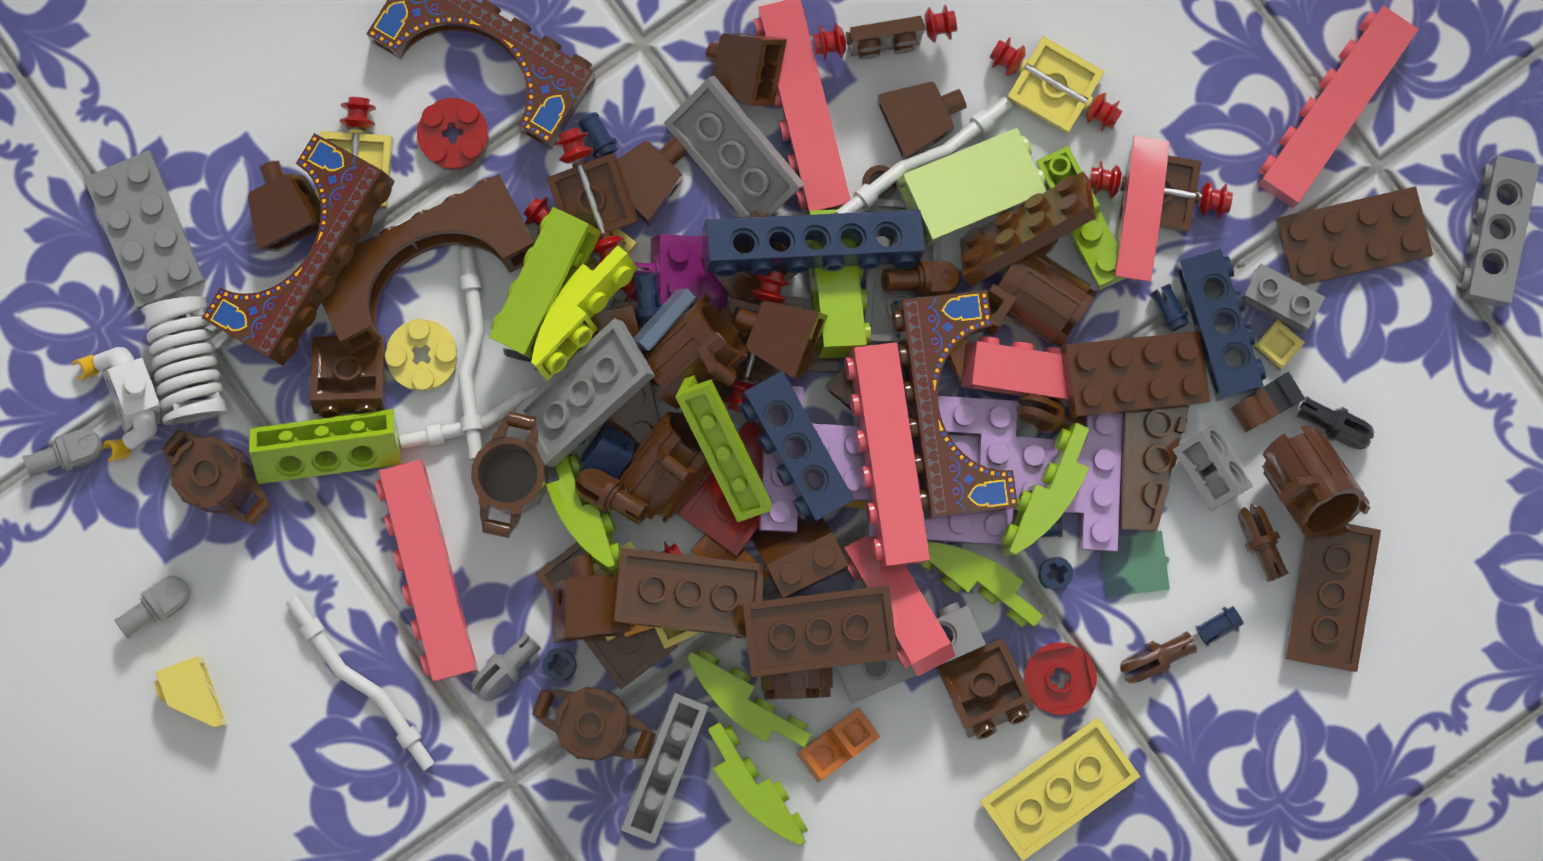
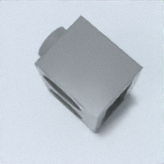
[1241,263,1325,334]
[1173,426,1253,511]

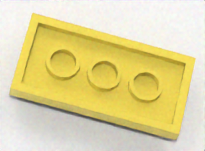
[979,717,1141,861]

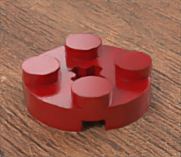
[417,98,489,170]
[1023,642,1097,715]

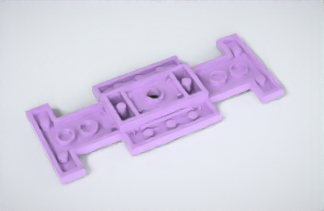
[759,386,1123,552]

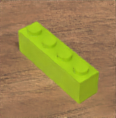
[489,207,602,358]
[806,210,871,358]

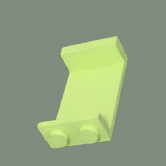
[896,128,1047,247]

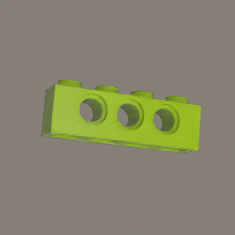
[249,409,401,484]

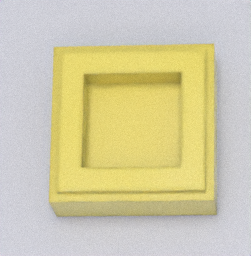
[1253,319,1305,370]

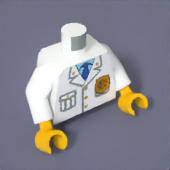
[71,347,160,462]

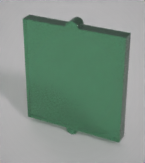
[1099,531,1170,598]

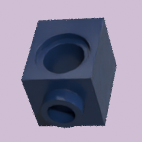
[578,423,635,478]

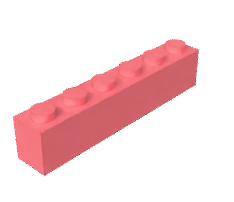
[753,0,851,213]
[1258,5,1419,208]
[844,342,930,568]
[375,460,478,682]

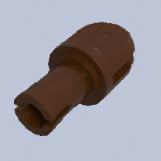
[881,261,960,297]
[1017,394,1086,434]
[575,468,650,525]
[1238,504,1289,582]
[1120,631,1197,683]

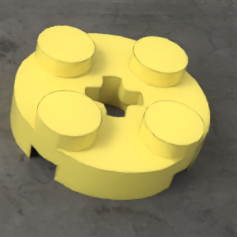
[385,318,458,391]

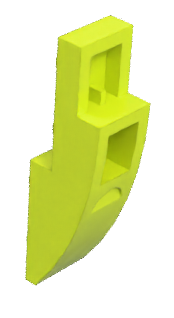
[531,245,638,381]

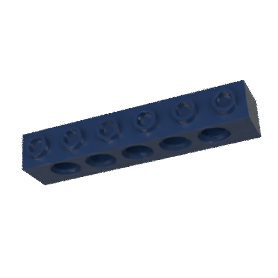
[701,210,926,277]

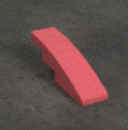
[1114,135,1170,282]

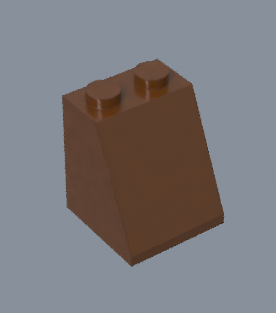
[751,514,849,599]

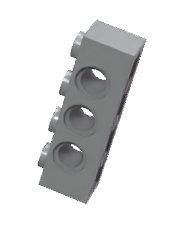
[1459,155,1540,308]
[836,602,986,704]
[619,692,709,844]

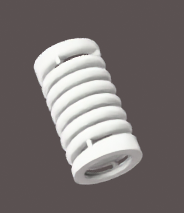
[141,296,227,425]

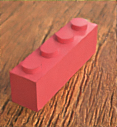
[961,336,1069,404]
[844,535,956,677]

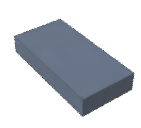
[633,288,696,351]

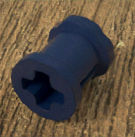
[1038,557,1073,591]
[542,648,577,681]

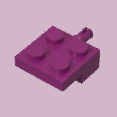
[633,234,727,311]

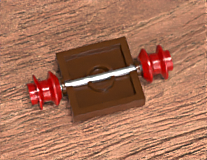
[813,4,957,61]
[546,128,639,267]
[1089,150,1233,233]
[722,271,790,413]

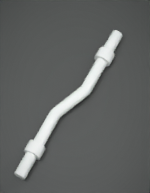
[835,97,1013,214]
[458,247,485,461]
[399,385,541,450]
[286,595,435,771]

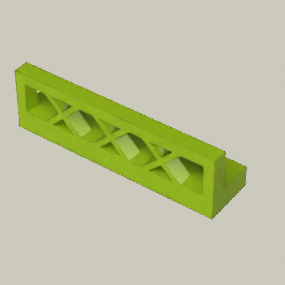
[675,375,773,522]

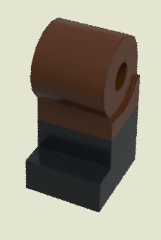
[1230,371,1306,433]

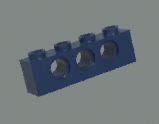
[1175,249,1266,402]
[739,371,855,524]

